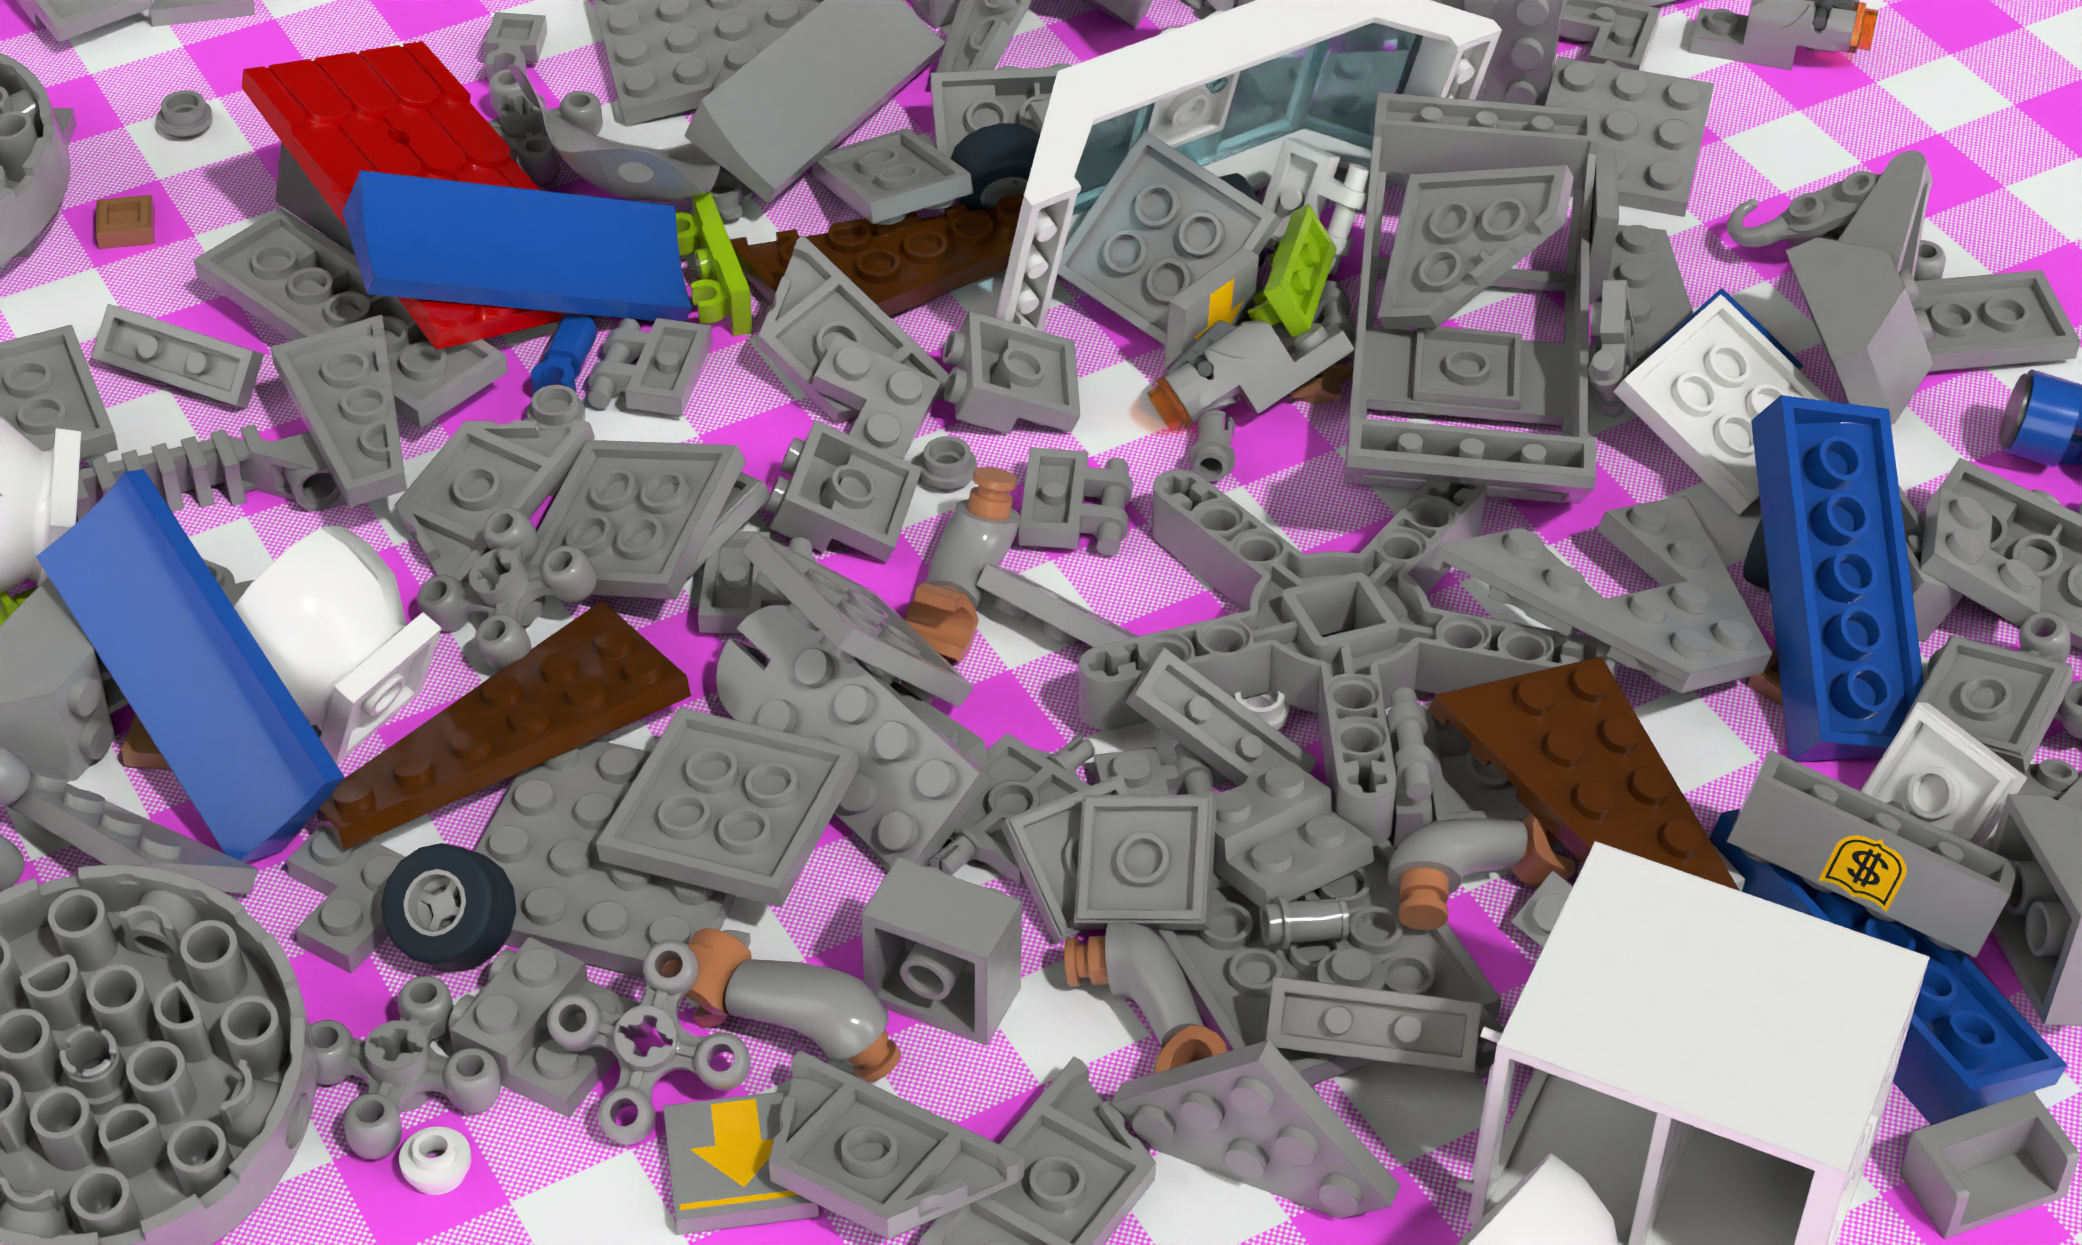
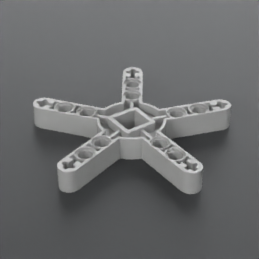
[1077,469,1617,846]

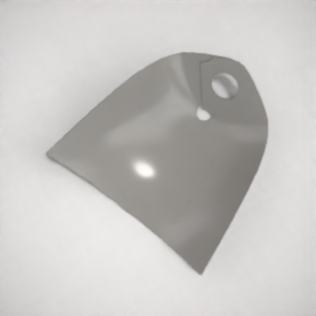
[508,64,721,201]

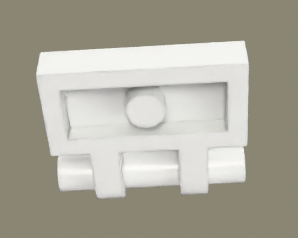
[1262,138,1370,275]

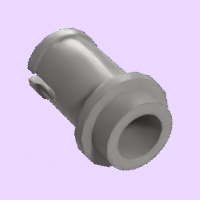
[1189,410,1236,481]
[1260,896,1350,950]

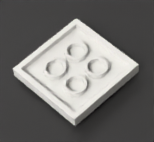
[1613,295,1832,515]

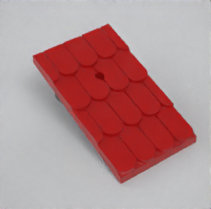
[241,41,586,350]

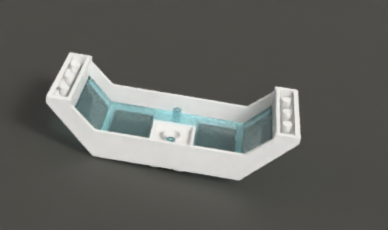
[995,0,1502,332]

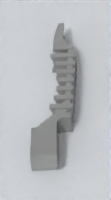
[76,424,347,522]

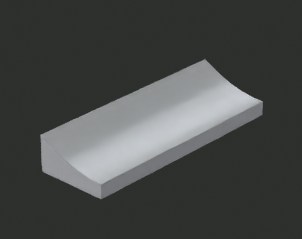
[684,0,946,203]

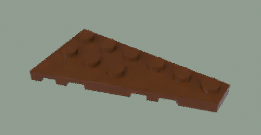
[730,194,1024,316]
[316,600,691,850]
[1428,656,1740,891]

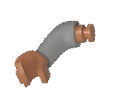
[904,467,1021,662]

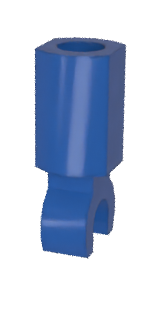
[531,313,598,395]

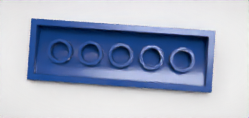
[342,170,692,322]
[1751,395,1924,762]
[36,469,345,863]
[1709,809,2068,1125]

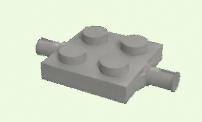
[930,733,1095,885]

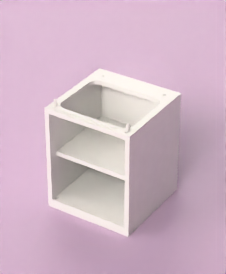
[1456,841,1930,1245]

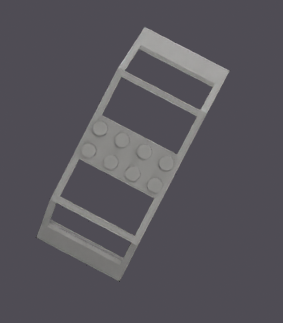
[1343,92,1598,504]

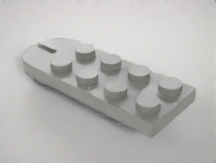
[716,605,993,867]

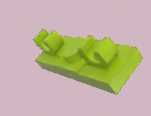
[675,191,753,337]
[1248,204,1337,338]

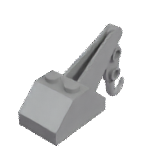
[1727,151,1935,425]
[0,558,254,782]
[1990,759,2082,1026]

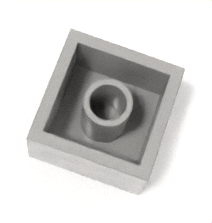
[862,857,1022,1046]

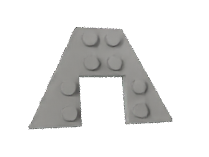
[1428,495,1772,694]

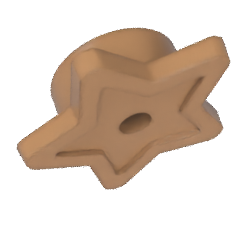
[1291,363,1353,404]

